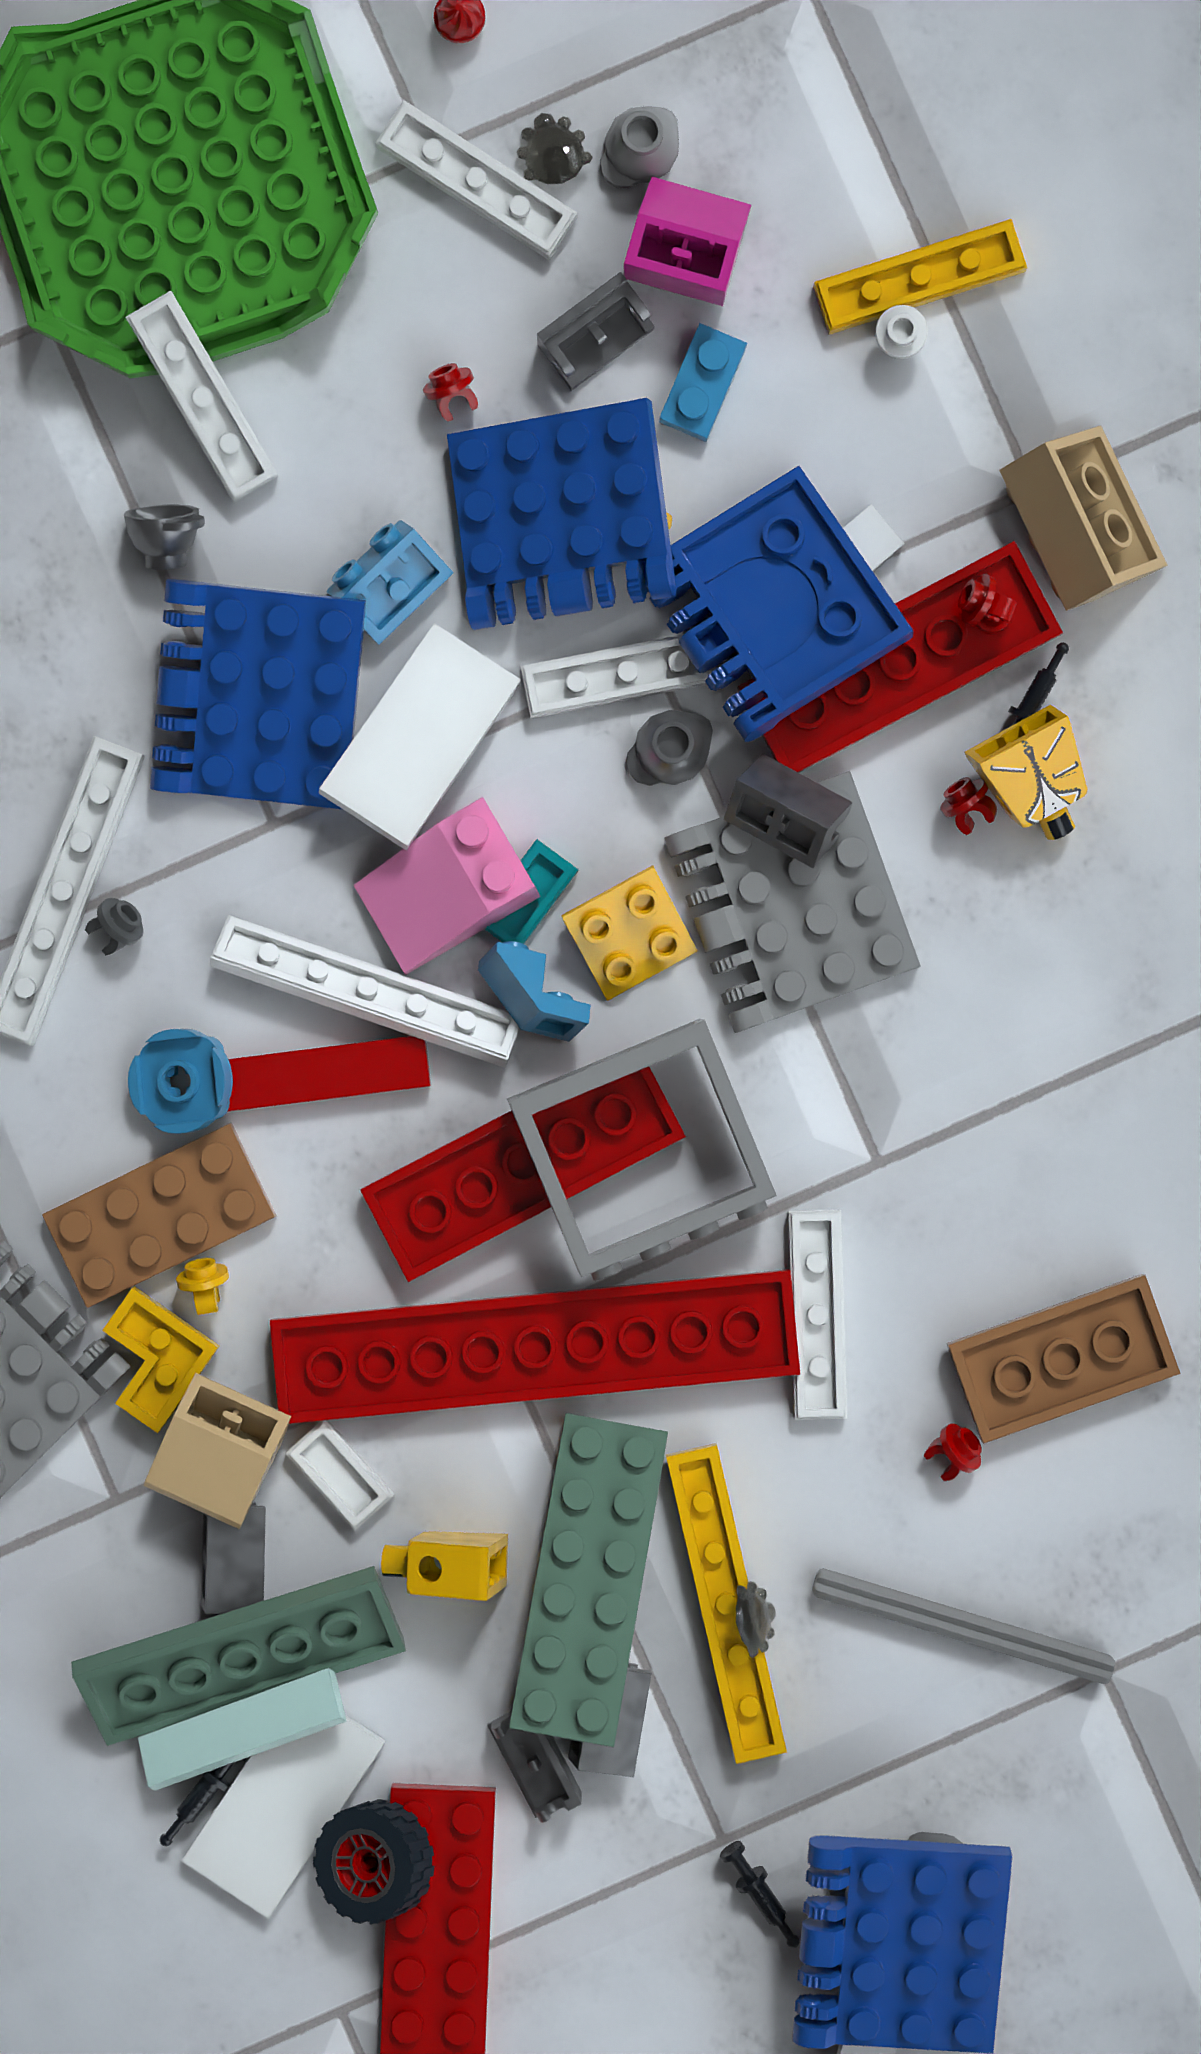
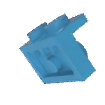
[327,520,454,645]

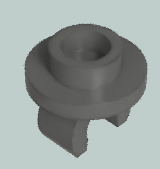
[85,898,143,956]

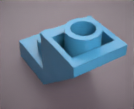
[478,941,591,1042]

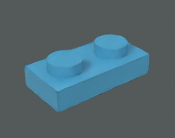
[659,323,747,442]

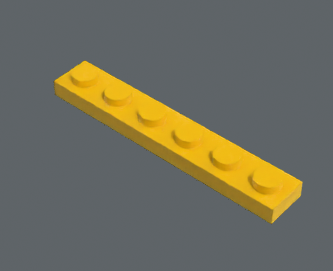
[666,1443,787,1764]

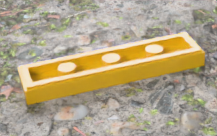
[813,219,1027,335]

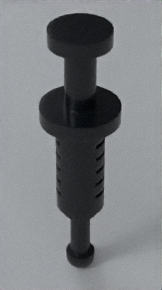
[1008,642,1069,725]
[159,1758,246,1847]
[720,1841,800,1948]

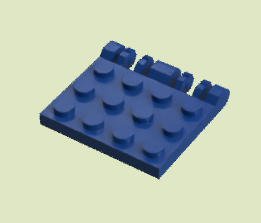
[447,397,676,630]
[643,466,913,742]
[150,579,366,810]
[792,1835,1013,2054]

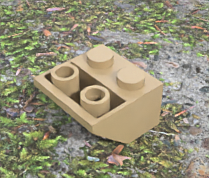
[143,1373,291,1529]

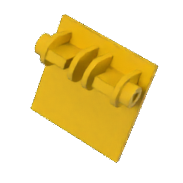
[561,865,698,1001]

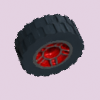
[313,1799,434,1925]

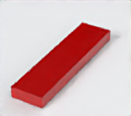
[227,1036,431,1112]

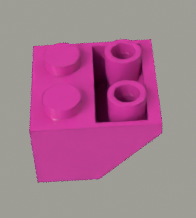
[624,177,751,306]

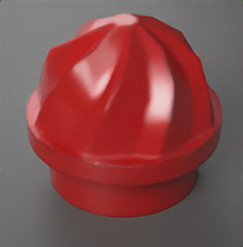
[434,0,486,43]

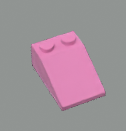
[354,797,540,975]

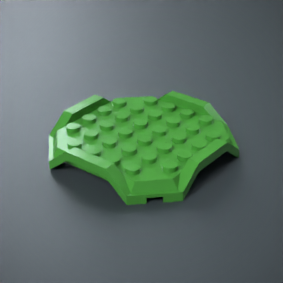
[0,0,378,379]

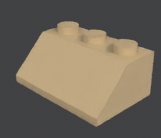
[999,426,1168,611]

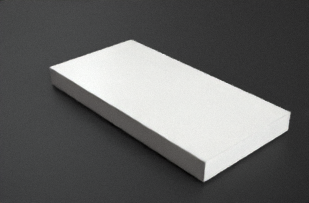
[319,623,521,851]
[182,1714,385,1919]

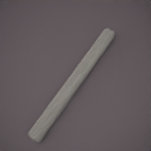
[812,1568,1115,1684]

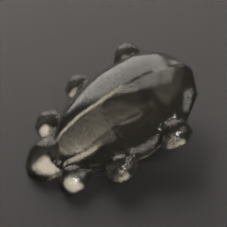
[517,113,593,185]
[736,1581,776,1658]

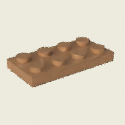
[42,1123,277,1308]
[946,1274,1181,1444]

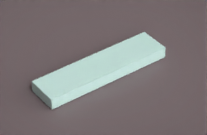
[138,1668,347,1791]

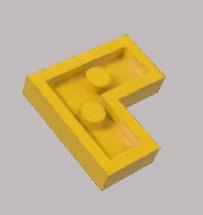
[102,1286,220,1433]

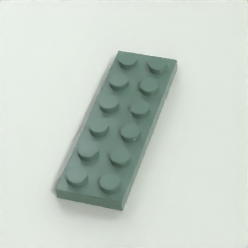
[509,1413,668,1747]
[71,1566,406,1746]

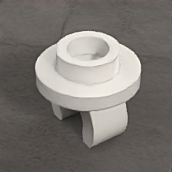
[875,305,928,359]

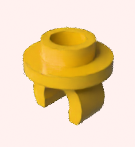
[176,1258,229,1315]

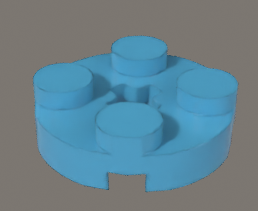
[128,1028,233,1134]

